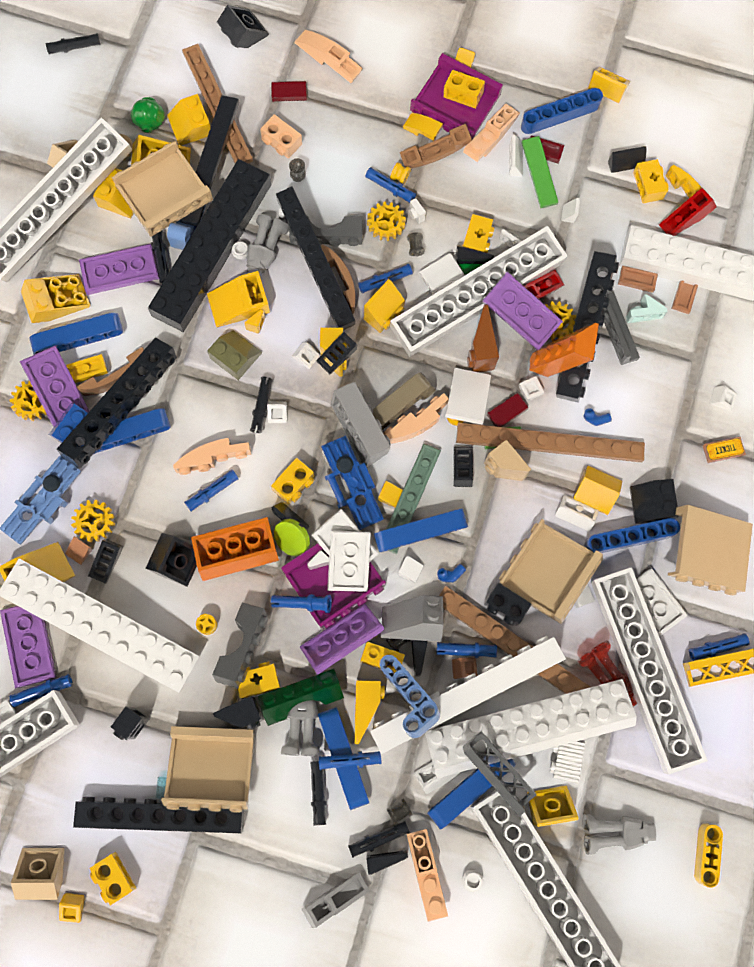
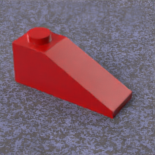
[659,188,717,236]
[524,270,564,300]

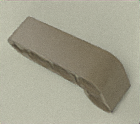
[372,372,436,431]

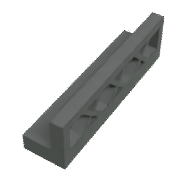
[598,291,640,365]
[463,731,536,817]

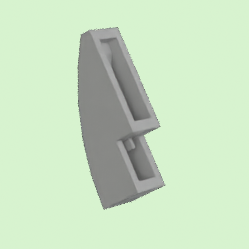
[302,872,370,928]

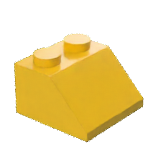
[167,94,211,146]
[93,168,134,219]
[364,279,405,333]

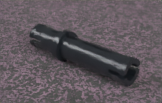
[45,33,101,55]
[152,231,169,284]
[250,377,273,434]
[310,761,327,826]
[348,821,410,858]

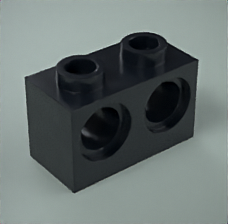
[484,582,532,626]
[110,706,150,740]

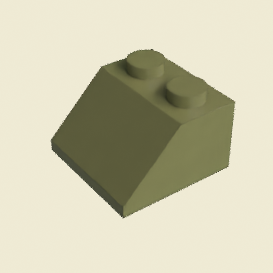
[207,330,262,381]

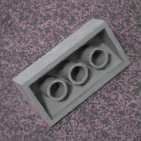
[330,382,391,468]

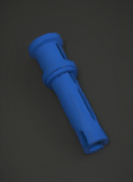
[271,594,332,613]

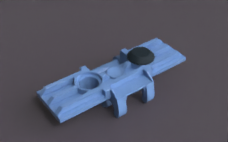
[0,456,81,545]

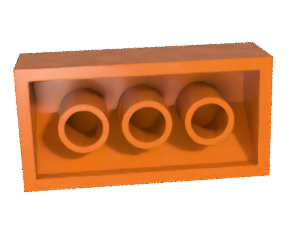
[529,323,599,377]
[191,517,279,581]

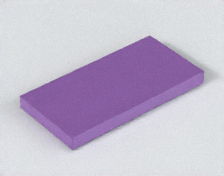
[79,244,159,295]
[482,272,563,350]
[20,346,89,427]
[300,604,385,675]
[0,606,57,688]

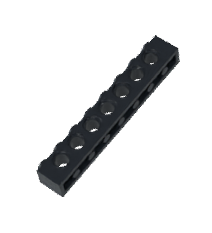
[276,186,356,330]
[556,251,619,403]
[57,337,177,469]
[73,797,244,834]

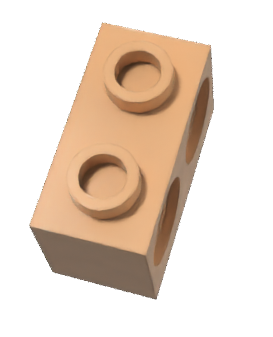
[260,114,302,159]

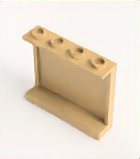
[112,141,213,237]
[668,505,753,595]
[499,519,603,624]
[161,726,254,812]

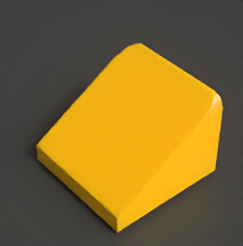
[455,48,475,68]
[244,310,265,334]
[378,481,403,508]
[59,893,84,923]

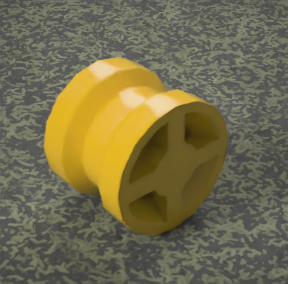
[390,162,411,185]
[196,614,217,635]

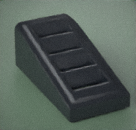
[455,246,494,264]
[316,332,357,375]
[453,447,473,487]
[88,539,124,584]
[411,640,428,677]
[366,850,408,875]

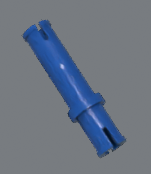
[365,167,416,203]
[358,264,413,294]
[184,469,239,512]
[689,633,750,661]
[437,642,497,658]
[9,674,73,707]
[319,751,382,770]

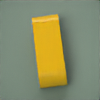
[694,823,723,888]

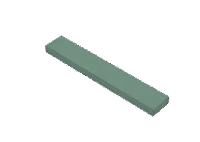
[386,443,441,554]

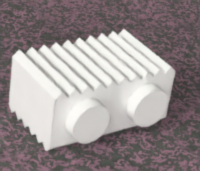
[550,741,585,783]

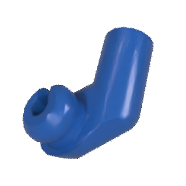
[583,408,612,426]
[437,564,466,583]

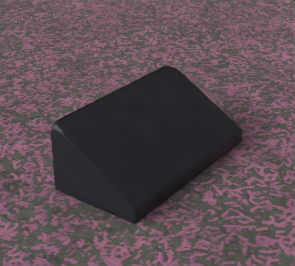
[608,146,647,173]
[271,502,310,530]

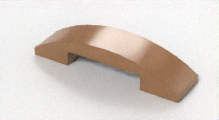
[400,124,472,168]
[320,245,355,314]
[77,347,144,396]

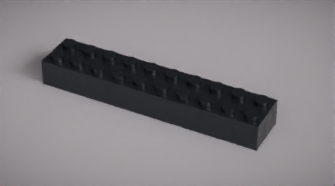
[148,159,272,333]

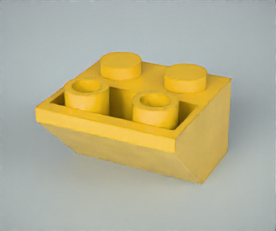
[320,327,347,377]

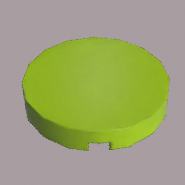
[274,519,310,556]

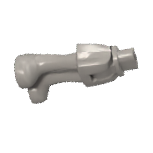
[246,215,289,277]
[281,700,320,756]
[582,814,656,855]

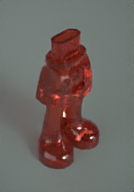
[577,640,637,707]

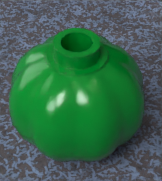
[131,97,165,133]

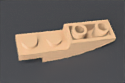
[295,30,362,83]
[463,104,520,162]
[383,393,449,444]
[173,438,251,475]
[407,829,448,922]

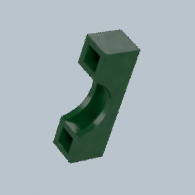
[258,669,344,726]

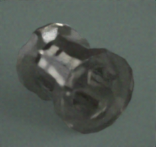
[289,158,306,182]
[407,232,425,256]
[385,638,411,652]
[386,798,413,826]

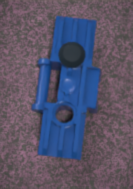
[321,435,384,530]

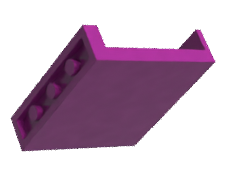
[410,53,503,140]
[281,544,386,629]

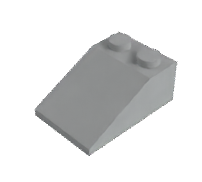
[381,595,443,642]

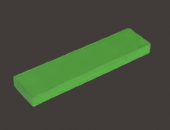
[521,136,558,209]

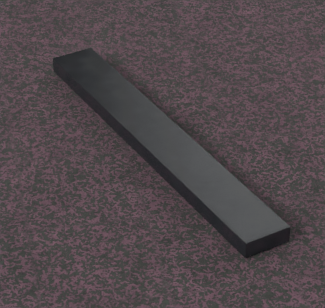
[180,95,239,226]

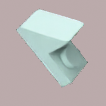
[626,294,668,324]

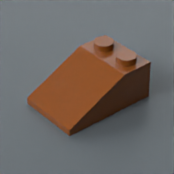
[467,305,499,372]

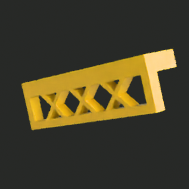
[683,649,754,687]

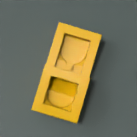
[403,113,443,141]
[666,165,701,198]

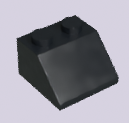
[217,5,269,48]
[630,479,679,524]
[145,533,197,587]
[213,696,264,730]

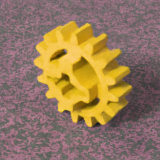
[367,201,406,241]
[544,301,576,341]
[9,381,47,421]
[71,500,115,542]

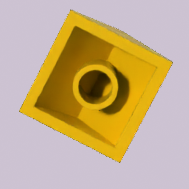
[588,67,631,103]
[573,465,623,515]
[527,785,578,827]

